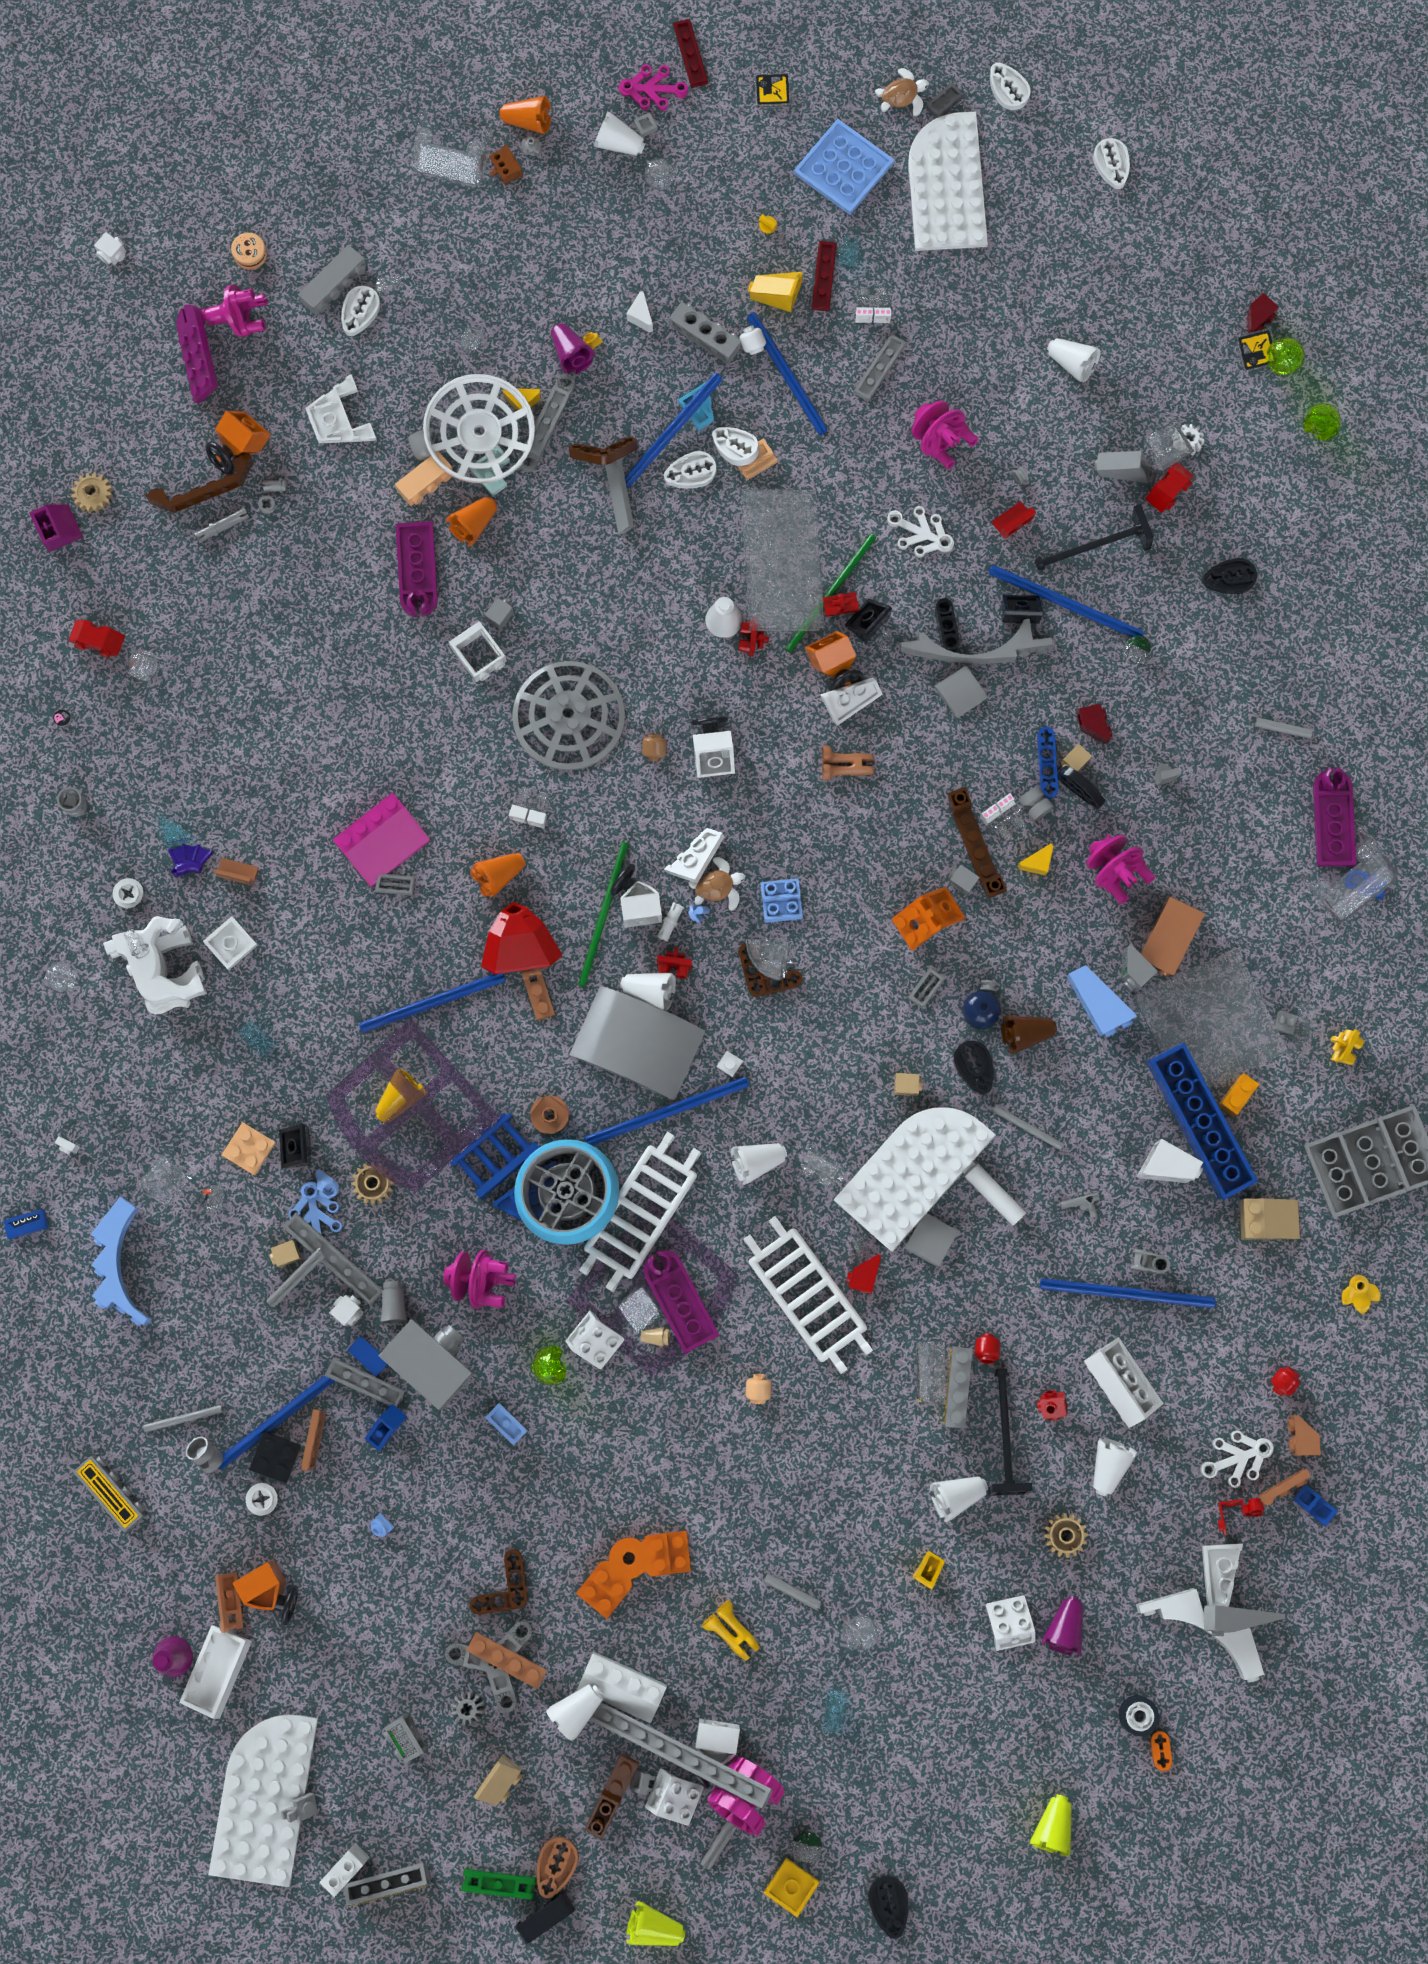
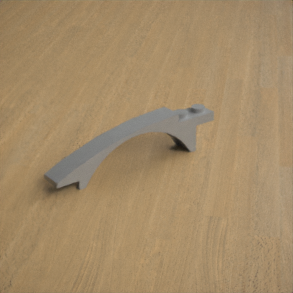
[900,619,1053,664]

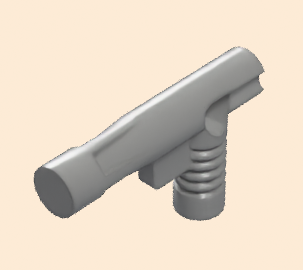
[1060,1193,1100,1218]

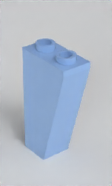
[1067,965,1137,1037]

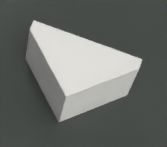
[627,291,653,332]

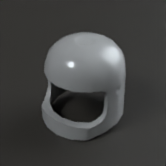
[408,427,435,461]

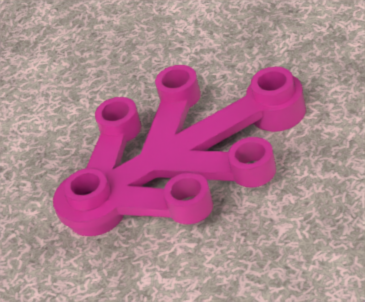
[619,64,688,111]

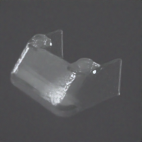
[412,110,494,187]
[1299,827,1397,922]

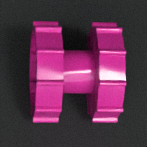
[707,1756,785,1837]

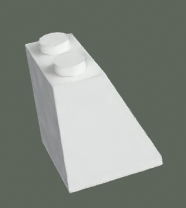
[1137,1139,1203,1183]

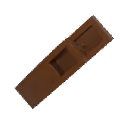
[584,1753,639,1839]

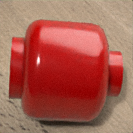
[974,1333,1001,1364]
[1271,1366,1301,1397]

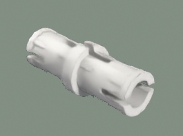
[657,902,684,942]

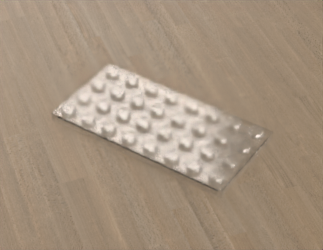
[741,489,824,631]

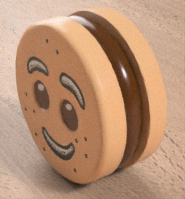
[231,233,267,270]

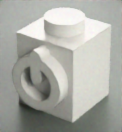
[94,232,126,265]
[330,1295,364,1327]

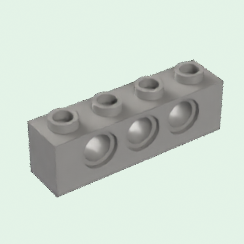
[669,301,741,365]

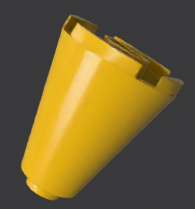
[375,1068,427,1123]

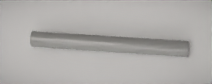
[992,1105,1064,1150]
[143,1405,223,1433]

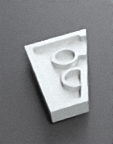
[820,678,883,726]
[664,828,724,883]
[1202,1543,1243,1607]

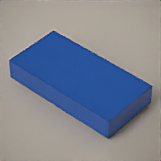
[347,1335,388,1377]

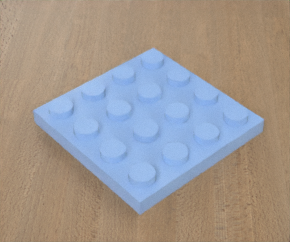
[793,119,894,215]

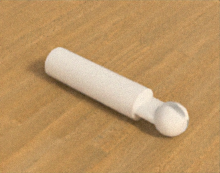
[963,1162,1026,1226]

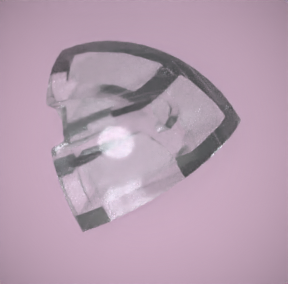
[746,939,795,980]

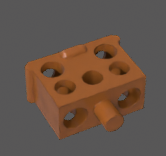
[489,145,523,185]

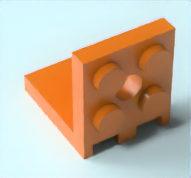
[892,886,966,951]

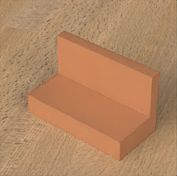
[213,858,259,886]

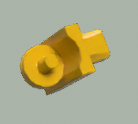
[1330,1029,1365,1065]

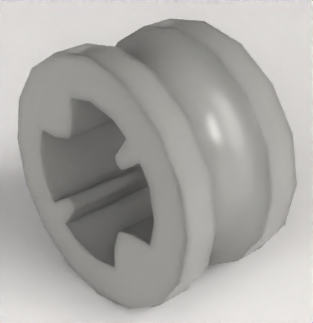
[1012,466,1029,485]
[258,496,276,514]
[980,980,998,993]

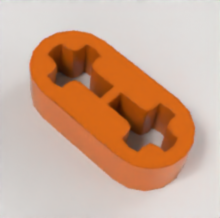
[1150,1730,1172,1771]

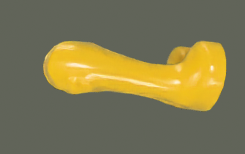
[701,1599,760,1661]

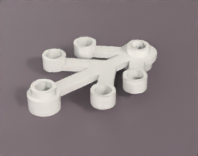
[887,506,954,558]
[1200,1431,1274,1488]

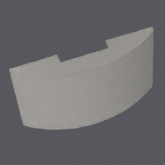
[569,986,705,1101]
[1304,1105,1428,1218]

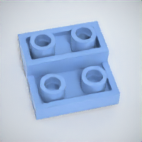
[760,878,803,923]

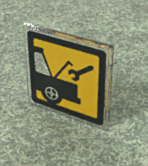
[754,72,791,109]
[1235,328,1279,373]

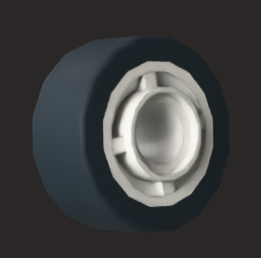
[1119,1695,1159,1736]

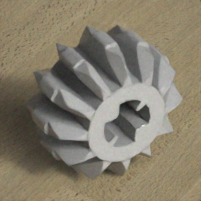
[450,1691,485,1726]

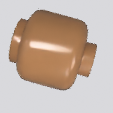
[642,734,667,762]

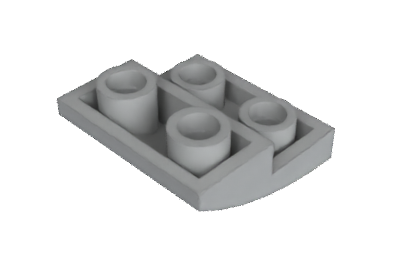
[934,666,988,718]
[904,1214,958,1268]

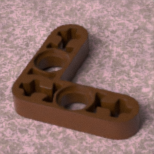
[569,437,638,465]
[739,943,803,998]
[470,1549,528,1615]

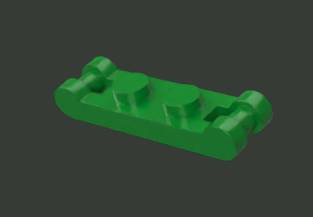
[461,1868,537,1900]

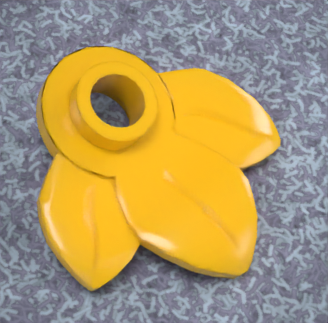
[1342,1275,1381,1314]

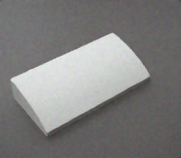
[179,1625,252,1719]

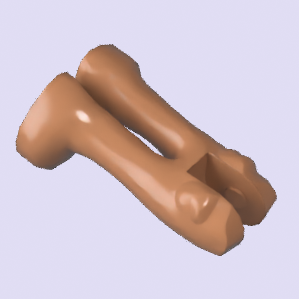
[822,745,875,781]

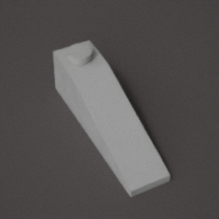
[1204,1605,1285,1636]

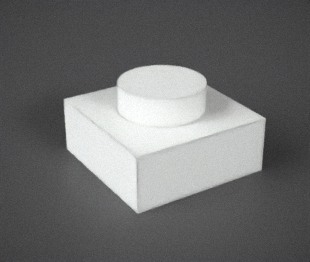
[716,1051,743,1078]
[55,1136,80,1154]

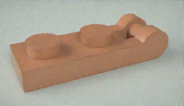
[521,968,555,1021]
[1258,1469,1311,1505]
[215,1572,243,1633]

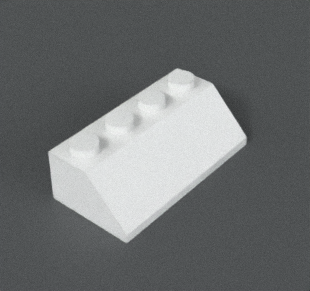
[1084,1337,1163,1428]
[577,1652,667,1723]

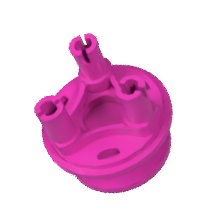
[911,400,979,469]
[1086,834,1156,905]
[443,1250,516,1309]

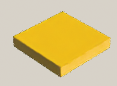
[763,1857,820,1917]

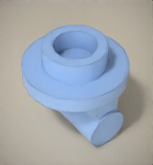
[689,904,710,923]
[370,1513,394,1537]

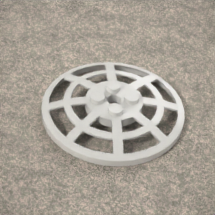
[423,374,535,483]

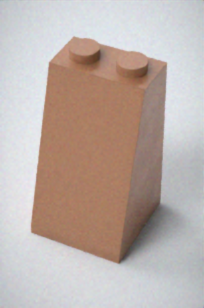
[1140,896,1205,977]

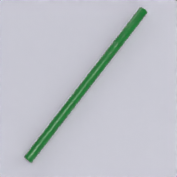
[785,534,876,653]
[578,842,629,987]

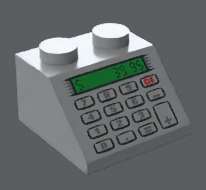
[1122,944,1158,993]
[384,1713,428,1763]

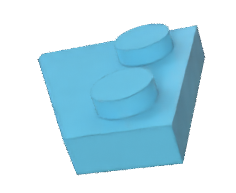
[678,382,714,431]

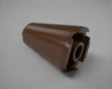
[1001,1016,1057,1054]

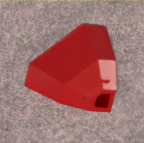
[481,902,562,974]

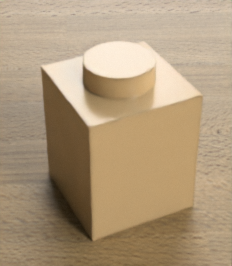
[1061,744,1092,772]
[894,1073,923,1096]
[270,1240,302,1268]

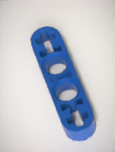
[1037,727,1058,800]

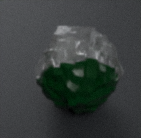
[1122,635,1151,665]
[790,1831,822,1864]

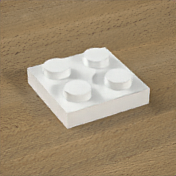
[203,916,258,970]

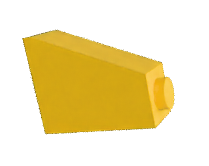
[748,272,803,312]

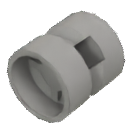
[1018,786,1054,822]
[57,787,88,817]
[186,1437,223,1473]

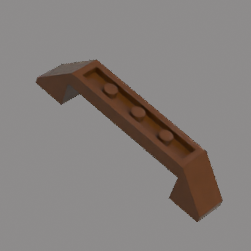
[145,453,253,513]
[947,787,1007,898]

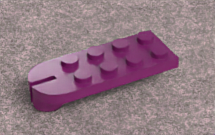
[177,305,218,403]
[395,521,438,617]
[1313,767,1356,867]
[644,1250,720,1354]

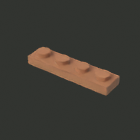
[466,1631,547,1689]

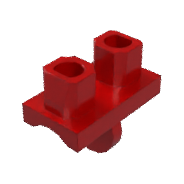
[822,592,859,617]
[738,619,769,657]
[657,947,692,979]

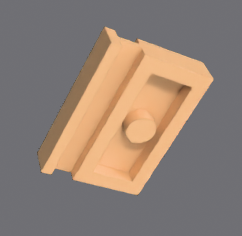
[737,438,778,481]

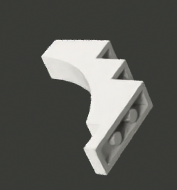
[1136,1588,1264,1682]

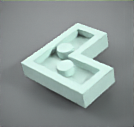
[470,446,510,497]

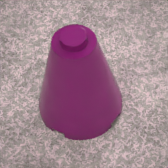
[551,323,595,374]
[1041,1596,1083,1657]
[152,1636,193,1678]

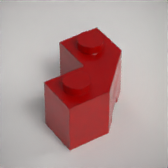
[1145,462,1195,513]
[68,620,126,658]

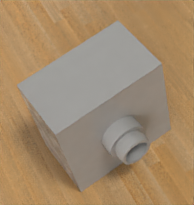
[378,1319,475,1410]

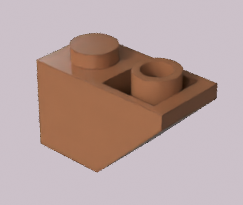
[1287,1415,1321,1456]

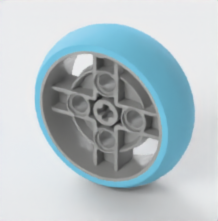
[514,1139,619,1244]

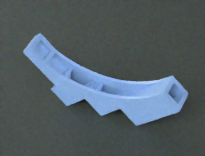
[91,1197,152,1326]

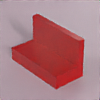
[992,501,1036,539]

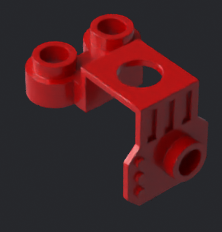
[1218,1498,1264,1538]

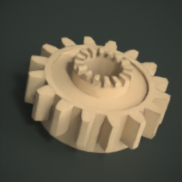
[71,472,113,514]
[351,1162,395,1205]
[1043,1513,1088,1558]

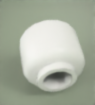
[739,325,766,355]

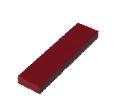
[673,19,708,88]
[811,241,837,312]

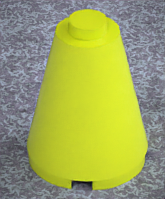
[1030,1794,1072,1857]
[626,1901,685,1946]

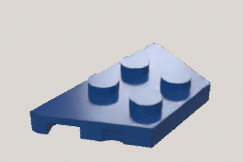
[492,1160,561,1222]

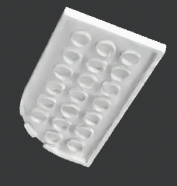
[908,112,988,251]
[834,1108,996,1252]
[209,1715,318,1887]

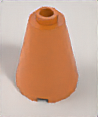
[500,96,551,134]
[446,497,497,547]

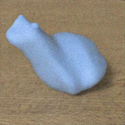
[316,1169,339,1199]

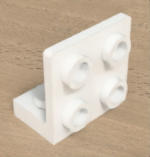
[566,1310,624,1369]
[986,1596,1035,1651]
[645,1768,703,1826]

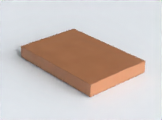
[301,1409,327,1471]

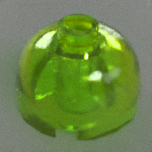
[1267,337,1305,375]
[1303,403,1341,441]
[531,1345,566,1386]

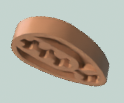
[537,1837,579,1898]

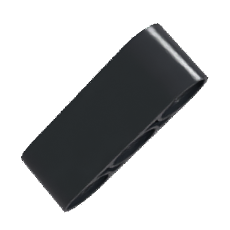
[935,598,960,652]
[515,1891,576,1944]

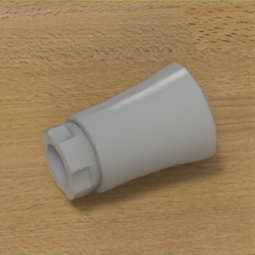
[380,1281,408,1324]

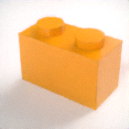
[1218,1073,1259,1118]

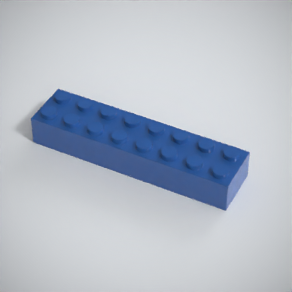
[1145,1042,1258,1200]

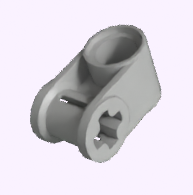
[1130,1249,1170,1274]

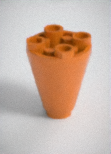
[470,853,526,897]

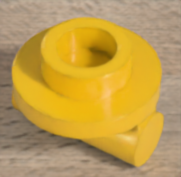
[759,214,778,234]
[583,332,603,349]

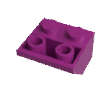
[29,504,83,553]

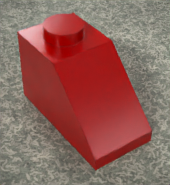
[846,1254,882,1294]

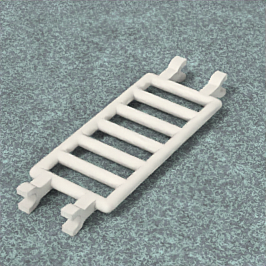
[579,1131,701,1292]
[744,1216,873,1374]

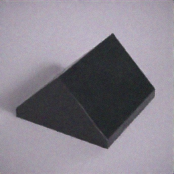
[1002,595,1043,624]
[845,598,892,643]
[279,1124,312,1168]

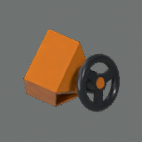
[205,411,271,474]
[804,631,864,691]
[232,1560,299,1626]

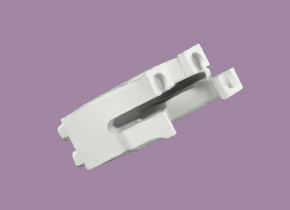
[103,916,207,1014]

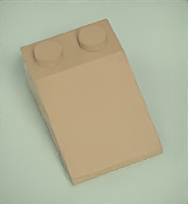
[1239,1198,1300,1240]
[474,1754,523,1806]

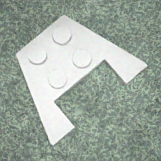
[306,374,377,443]

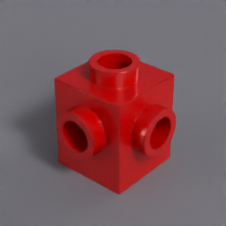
[1037,1390,1068,1421]

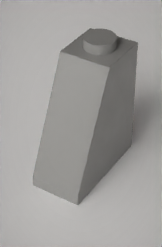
[1095,451,1151,483]

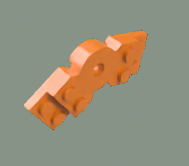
[576,1530,691,1619]

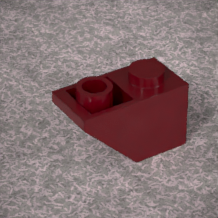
[1247,293,1279,335]
[1076,703,1112,744]

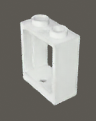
[449,621,507,682]
[319,1843,370,1897]

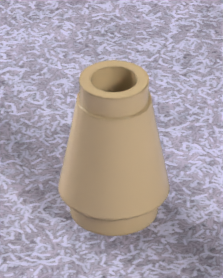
[641,1327,670,1347]

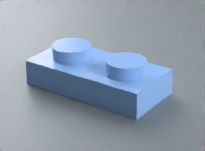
[485,1403,528,1445]

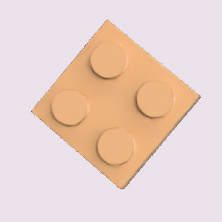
[222,1122,276,1175]

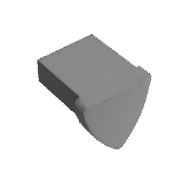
[1154,763,1181,786]

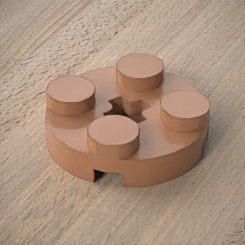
[530,1096,569,1135]

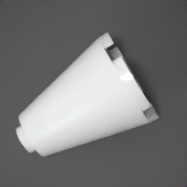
[594,111,645,156]
[1047,338,1101,382]
[705,597,743,638]
[620,973,676,1011]
[731,1143,787,1185]
[1093,1438,1137,1496]
[930,1476,988,1522]
[546,1684,603,1741]

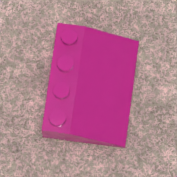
[333,792,431,887]

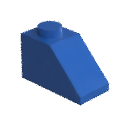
[364,1404,407,1451]

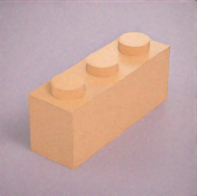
[395,451,453,506]

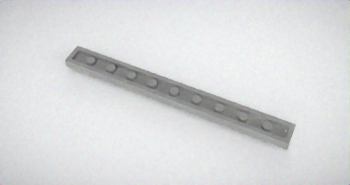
[589,1702,773,1809]

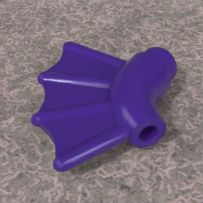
[168,844,214,878]

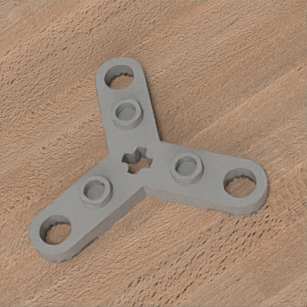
[445,1621,532,1713]

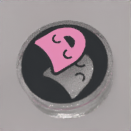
[52,709,73,728]

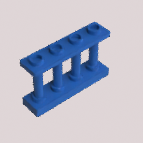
[450,1113,540,1200]

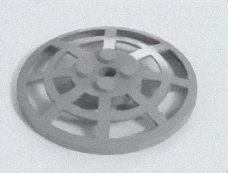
[512,661,625,771]

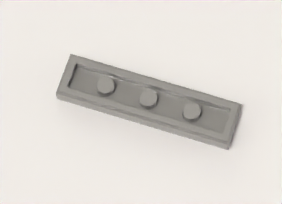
[853,334,907,402]
[605,458,634,534]
[324,1357,405,1407]

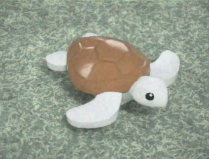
[875,68,929,117]
[689,857,746,911]

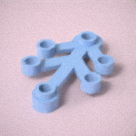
[288,1182,342,1239]

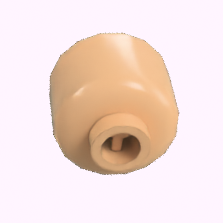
[745,1374,772,1404]

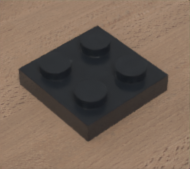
[249,1431,301,1483]

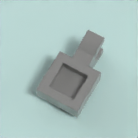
[280,1792,318,1822]

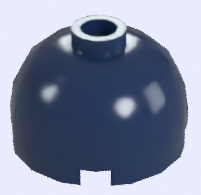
[962,991,1001,1029]

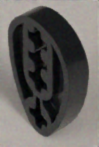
[1202,558,1257,594]
[1057,766,1106,809]
[953,1041,994,1095]
[868,1875,908,1939]

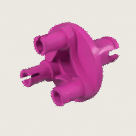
[201,284,268,337]

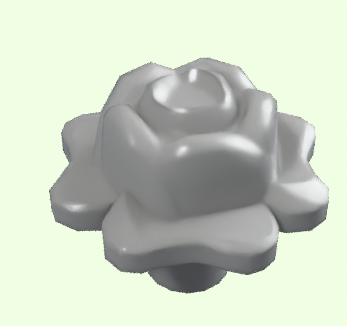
[520,136,542,157]

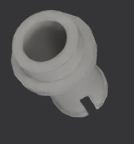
[263,478,287,493]

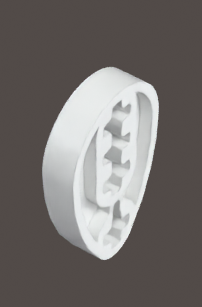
[990,63,1031,110]
[1093,138,1130,189]
[341,286,380,336]
[712,427,759,466]
[664,451,716,489]

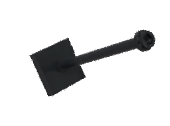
[1035,504,1154,570]
[988,1368,1033,1496]

